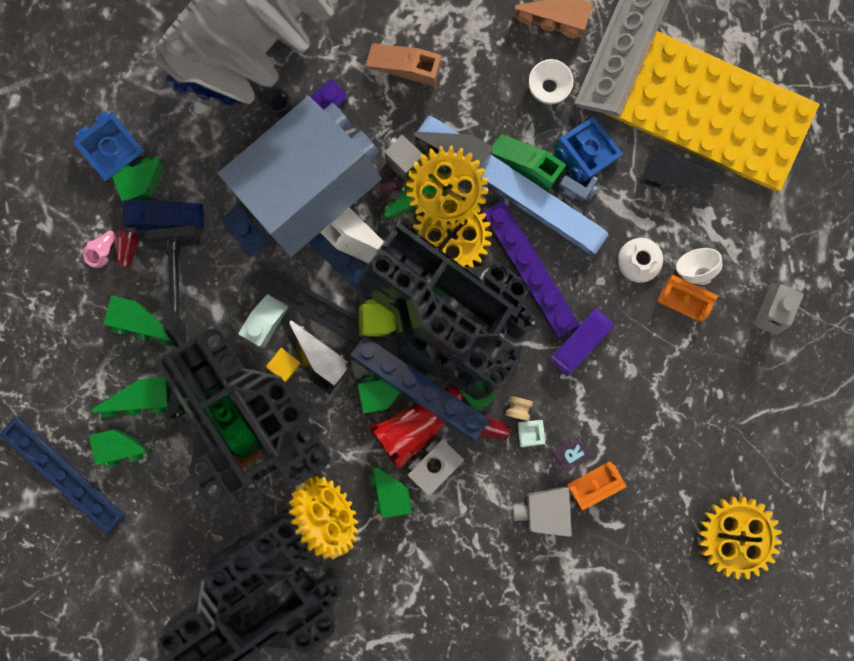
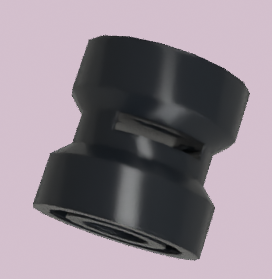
[265,89,292,119]

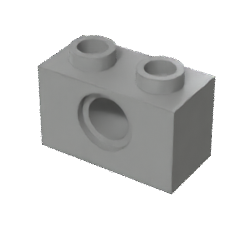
[408,439,464,496]

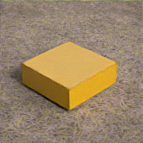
[266,348,301,382]

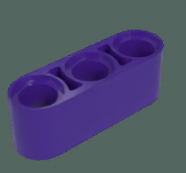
[549,308,615,376]

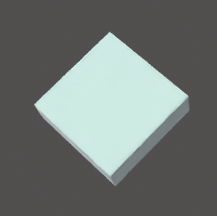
[517,420,545,447]

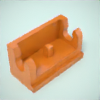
[657,275,718,322]
[566,461,627,511]

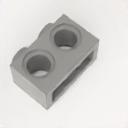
[384,135,422,183]

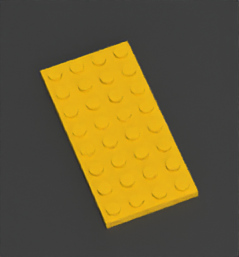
[604,31,819,192]

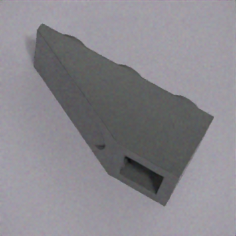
[414,131,494,169]

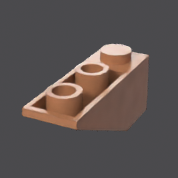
[513,0,593,39]
[365,43,442,87]

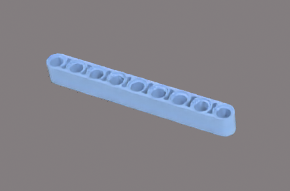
[417,115,609,256]

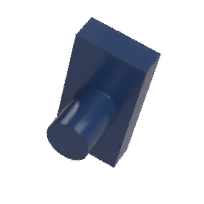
[220,204,270,258]

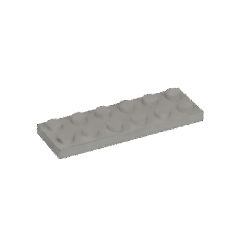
[575,0,670,116]

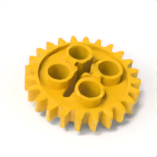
[406,145,488,228]
[413,196,492,267]
[289,476,359,559]
[698,496,782,579]

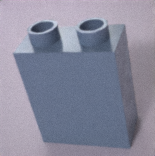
[217,96,382,257]

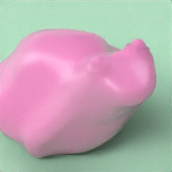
[83,231,115,268]

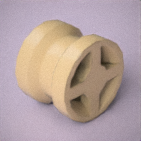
[505,396,533,421]

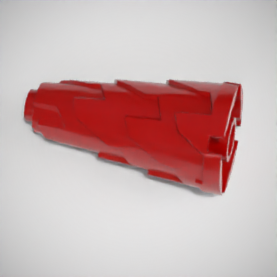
[369,387,465,469]

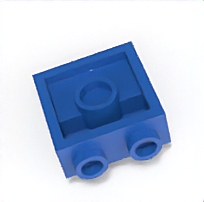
[73,111,144,181]
[552,116,623,185]

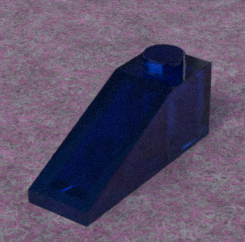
[123,200,204,230]

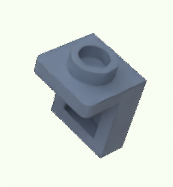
[558,175,598,203]

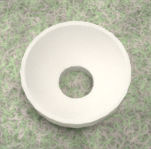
[529,59,573,105]
[618,238,663,283]
[676,248,723,285]

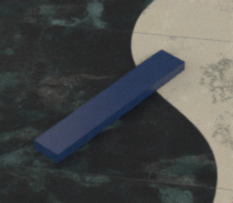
[0,416,126,535]

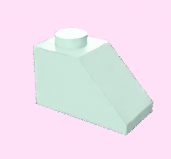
[239,295,289,348]

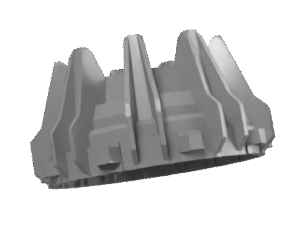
[154,0,338,104]

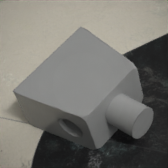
[753,283,803,335]
[513,486,572,536]

